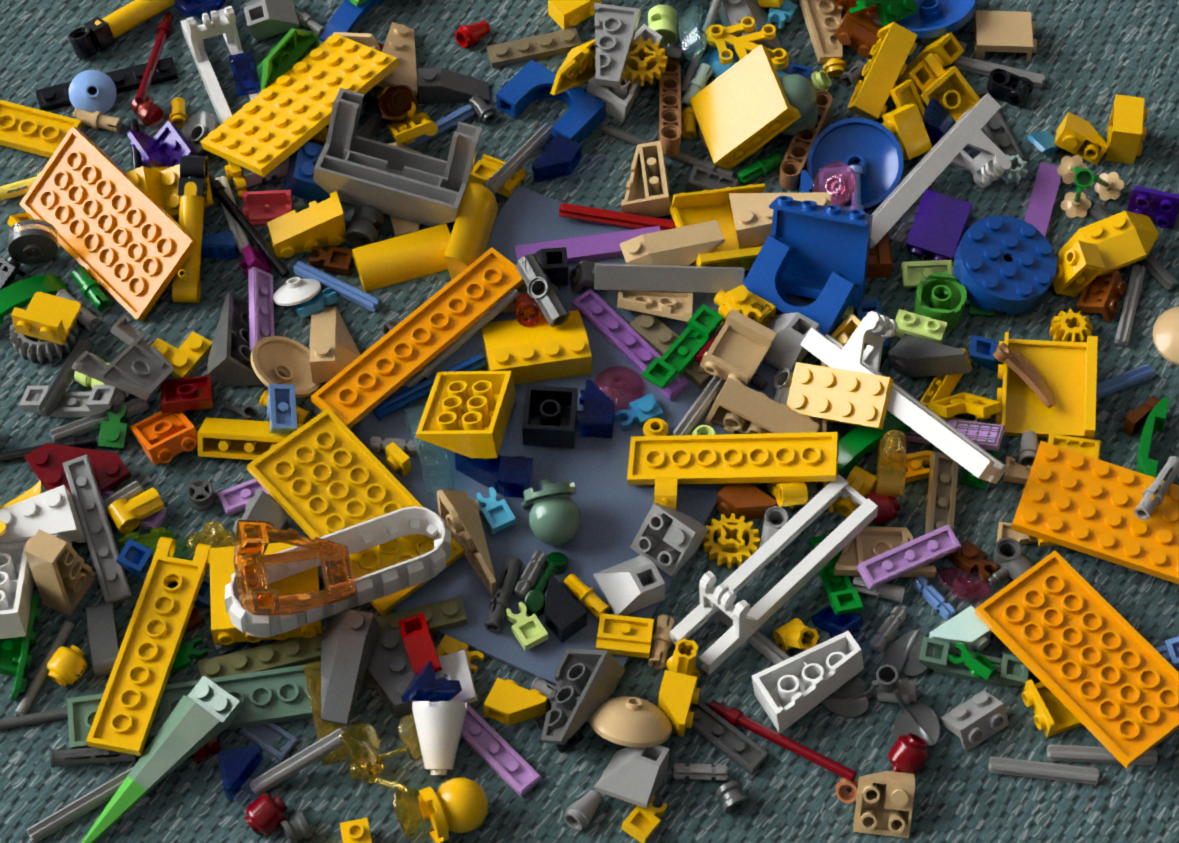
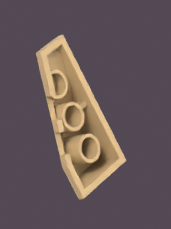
[620,220,725,266]
[310,306,361,383]
[437,489,497,597]

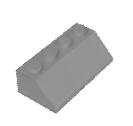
[718,0,783,55]

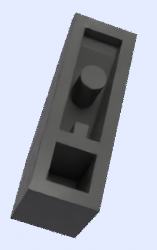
[417,68,489,104]
[888,334,972,377]

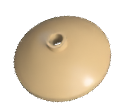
[1152,306,1179,366]
[251,336,321,398]
[589,696,672,748]

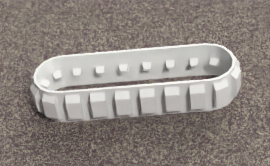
[225,506,451,638]

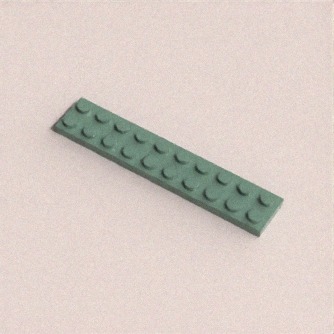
[67,663,321,749]

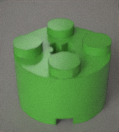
[914,273,967,330]

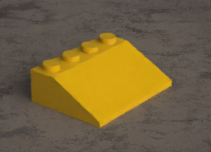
[481,310,592,385]
[416,371,516,459]

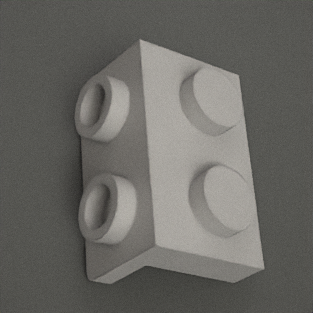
[941,690,1009,751]

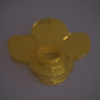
[185,521,235,552]

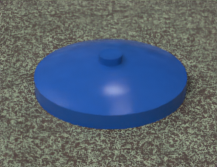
[895,0,977,39]
[807,118,904,212]

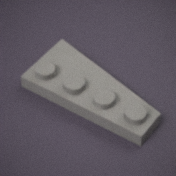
[594,3,641,88]

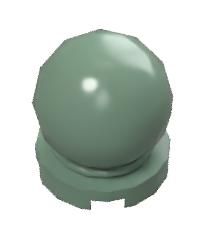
[779,74,819,135]
[523,481,581,545]

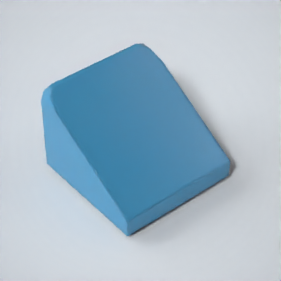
[1028,131,1060,157]

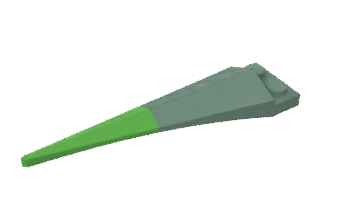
[81,676,245,843]

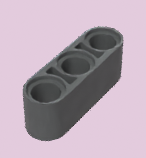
[86,602,120,677]

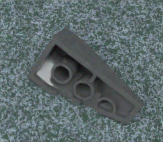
[207,291,263,387]
[541,649,625,745]

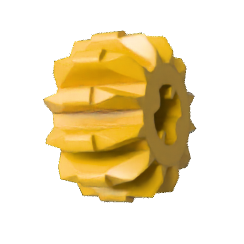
[1049,308,1093,342]

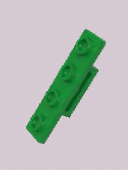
[849,0,919,27]
[0,595,41,701]

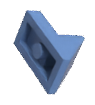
[267,384,298,434]

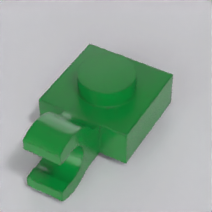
[948,641,999,680]

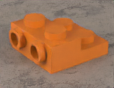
[130,411,198,466]

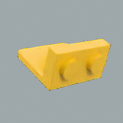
[11,292,81,345]

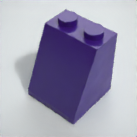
[906,189,973,262]

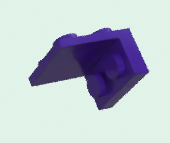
[1127,186,1179,228]

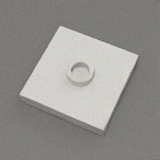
[416,649,478,704]

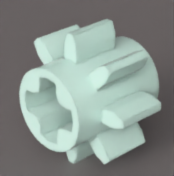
[999,154,1028,185]

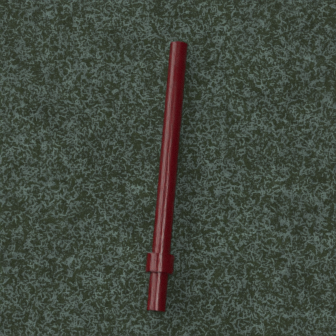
[135,13,174,105]
[709,700,857,782]

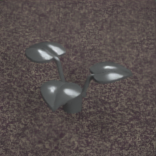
[821,629,940,747]

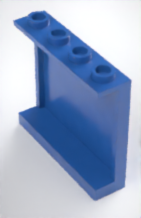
[769,196,873,307]

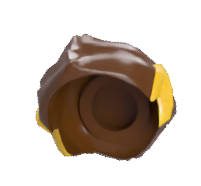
[377,85,418,123]

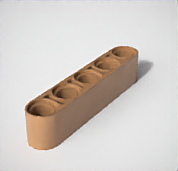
[658,58,682,157]
[779,91,833,190]

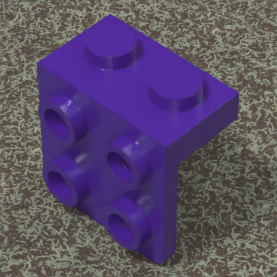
[127,121,197,168]

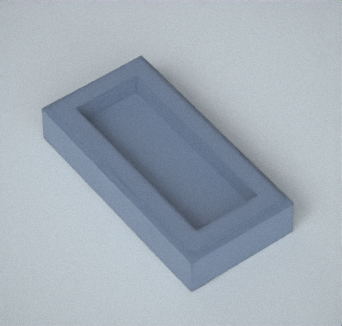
[239,723,299,761]

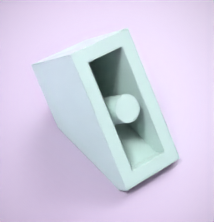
[929,605,992,651]

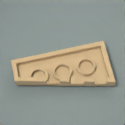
[799,0,843,64]
[377,22,418,95]

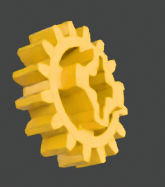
[623,36,667,86]
[702,513,760,569]

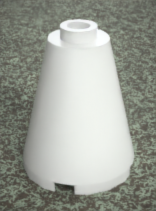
[412,701,467,775]

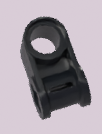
[986,68,1034,108]

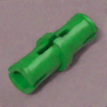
[71,266,111,312]

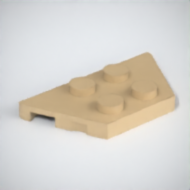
[833,526,936,578]

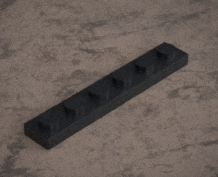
[35,57,179,111]

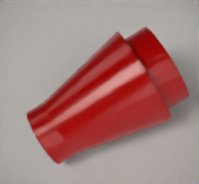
[455,20,490,48]

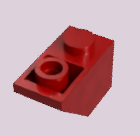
[398,613,442,679]

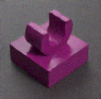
[239,244,271,277]

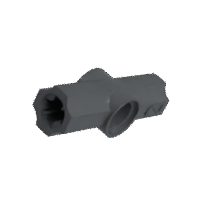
[515,254,570,327]

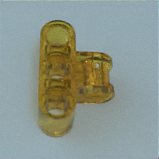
[876,430,906,497]

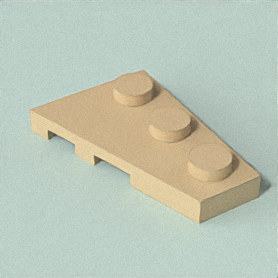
[617,290,693,322]

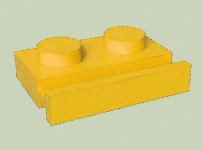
[469,154,526,198]
[596,613,654,659]

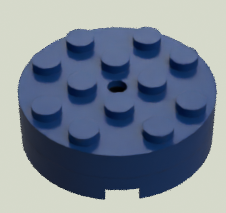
[952,215,1057,316]

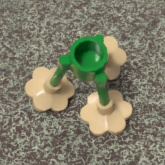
[1057,155,1125,218]

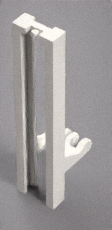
[180,6,289,187]
[870,93,1012,248]
[800,311,1008,484]
[670,474,878,675]

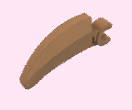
[993,342,1055,409]

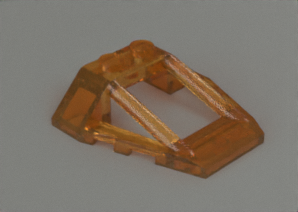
[234,520,356,615]

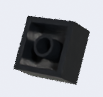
[522,385,578,448]

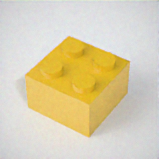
[1105,94,1148,164]

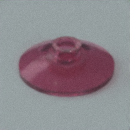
[812,161,856,206]
[593,366,644,410]
[938,568,990,600]

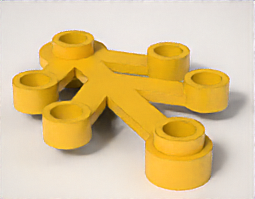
[705,16,789,70]

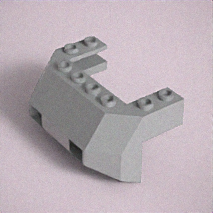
[314,88,482,227]

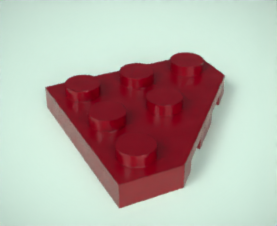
[24,443,132,495]

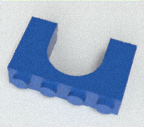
[496,60,606,152]
[743,235,860,336]

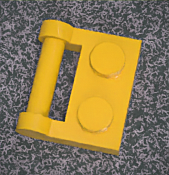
[387,112,438,145]

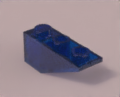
[455,452,533,498]

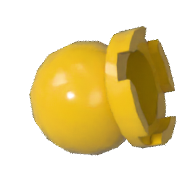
[418,777,488,843]

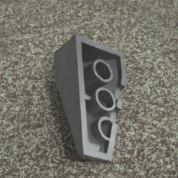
[321,609,381,726]

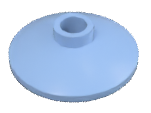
[69,70,117,114]

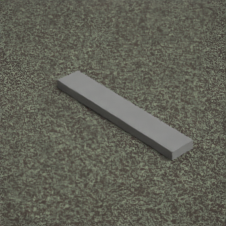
[594,263,745,293]
[62,454,133,605]

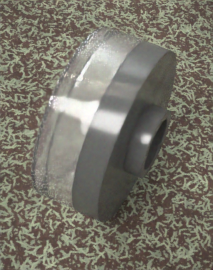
[8,219,58,264]

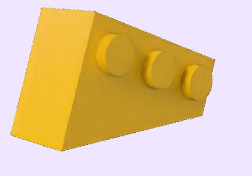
[267,191,346,258]

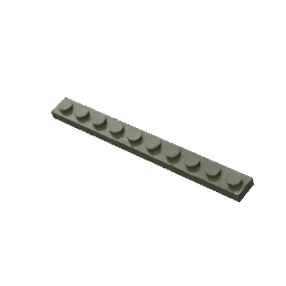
[197,596,467,678]

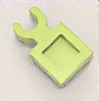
[506,602,549,651]

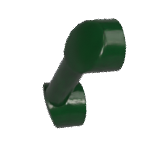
[524,552,568,617]

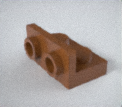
[1076,270,1126,323]

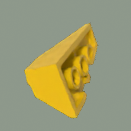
[550,39,596,96]

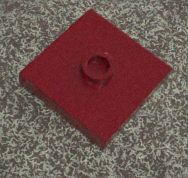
[161,375,214,413]

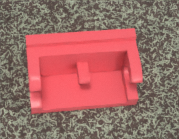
[242,190,293,226]

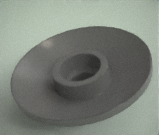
[181,111,217,155]

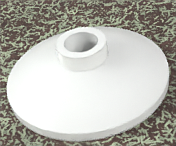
[273,277,321,306]

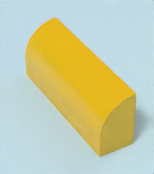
[444,181,499,280]
[352,223,451,292]
[198,417,304,460]

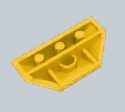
[1058,211,1159,276]

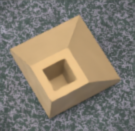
[853,771,915,838]

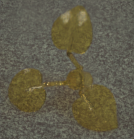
[339,713,423,839]

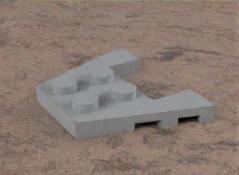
[71,314,174,400]

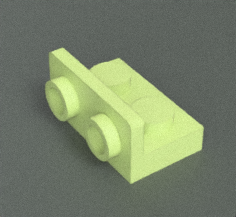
[894,309,947,344]

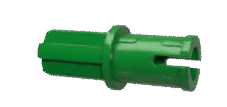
[737,152,783,184]

